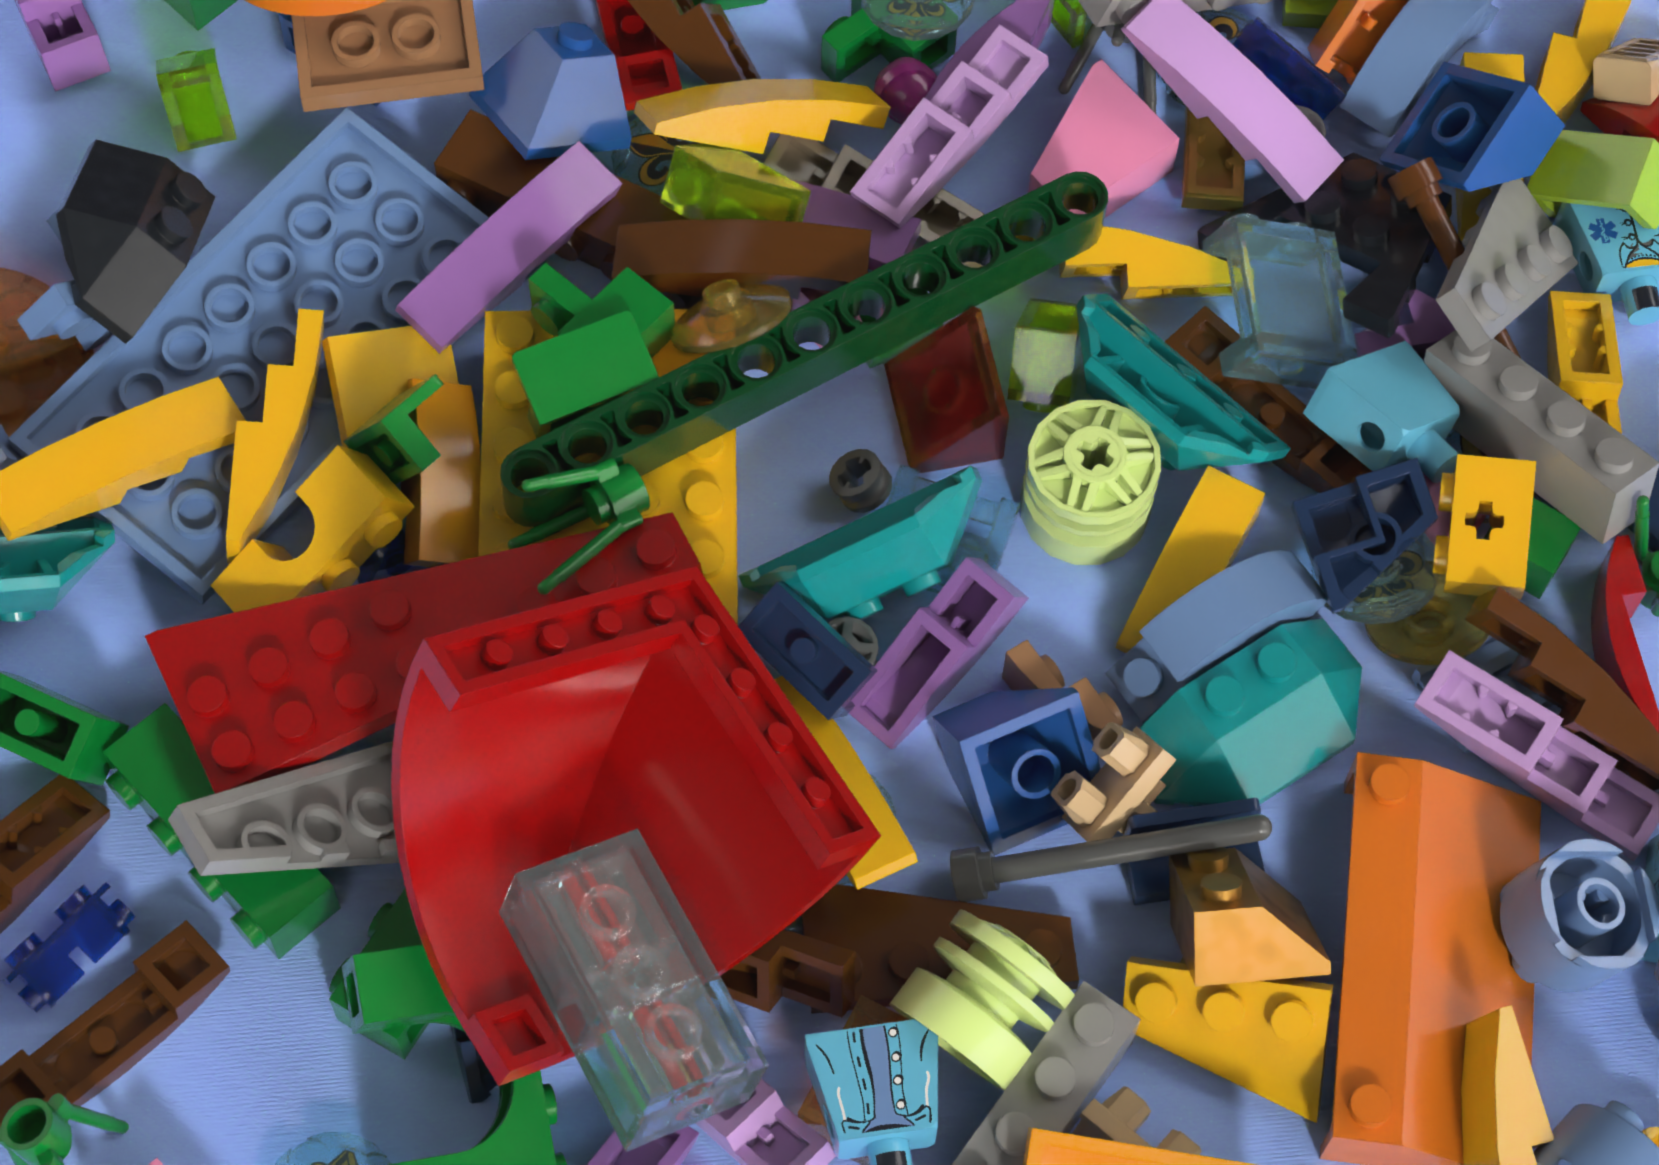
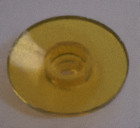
[670,279,792,353]
[1364,568,1489,665]

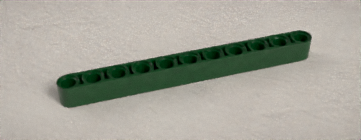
[500,171,1108,527]

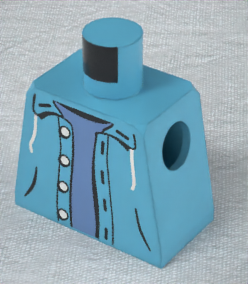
[804,1019,938,1165]

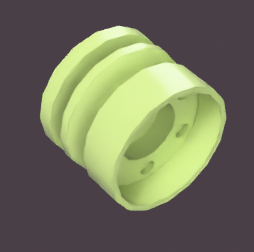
[1020,400,1161,565]
[889,909,1075,1091]

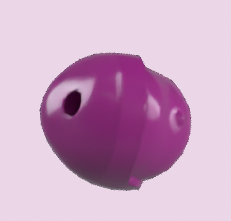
[874,57,938,125]

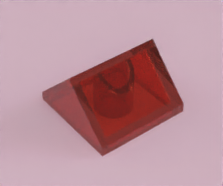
[884,306,1009,474]

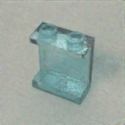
[1202,214,1358,389]

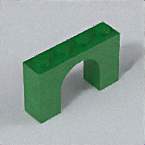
[342,944,567,1165]

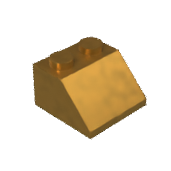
[1169,847,1331,987]

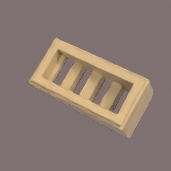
[1593,38,1659,105]

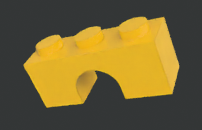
[210,445,415,612]

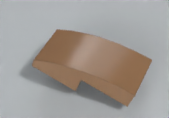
[1002,640,1123,740]

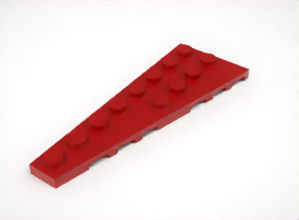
[145,512,703,794]

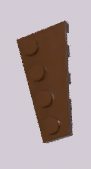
[801,884,1079,1014]

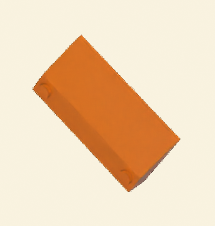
[1319,752,1541,1165]

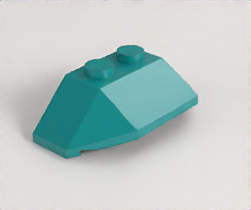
[1076,293,1291,471]
[738,465,982,620]
[0,516,115,622]
[1140,618,1362,806]

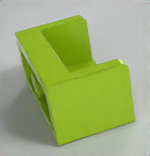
[1527,130,1659,229]

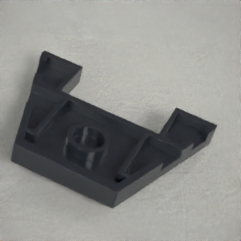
[1197,152,1452,338]

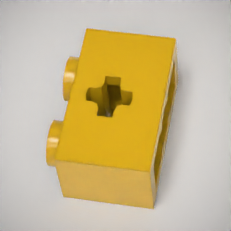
[1432,454,1536,600]

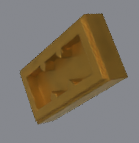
[1181,106,1245,212]

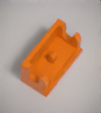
[1307,0,1409,85]

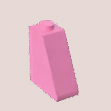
[1028,59,1180,218]

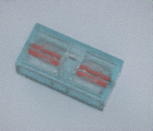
[499,828,769,1152]

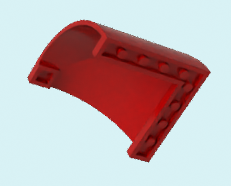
[391,566,881,1086]

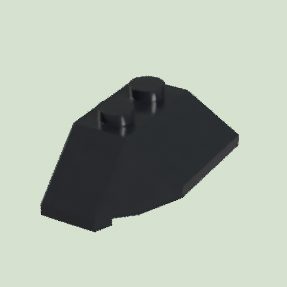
[56,139,215,344]

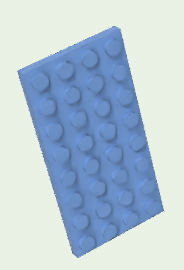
[8,107,488,605]

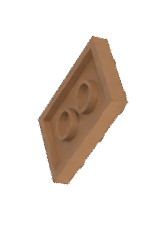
[292,0,485,112]

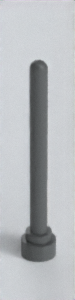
[950,814,1272,902]

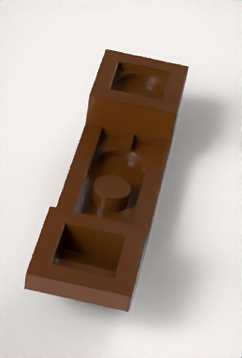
[1164,306,1372,493]
[0,920,230,1128]

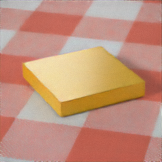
[322,326,459,448]

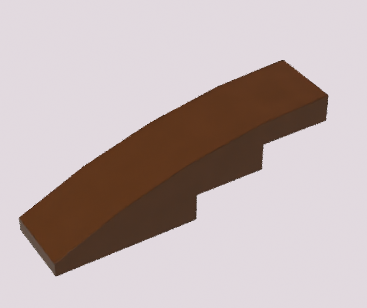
[627,0,761,84]
[611,219,872,302]
[1464,586,1659,794]
[0,774,110,934]
[680,930,855,1018]

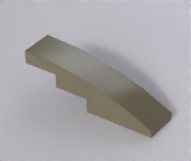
[758,134,985,268]

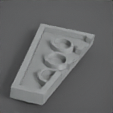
[1435,178,1578,352]
[168,741,400,876]

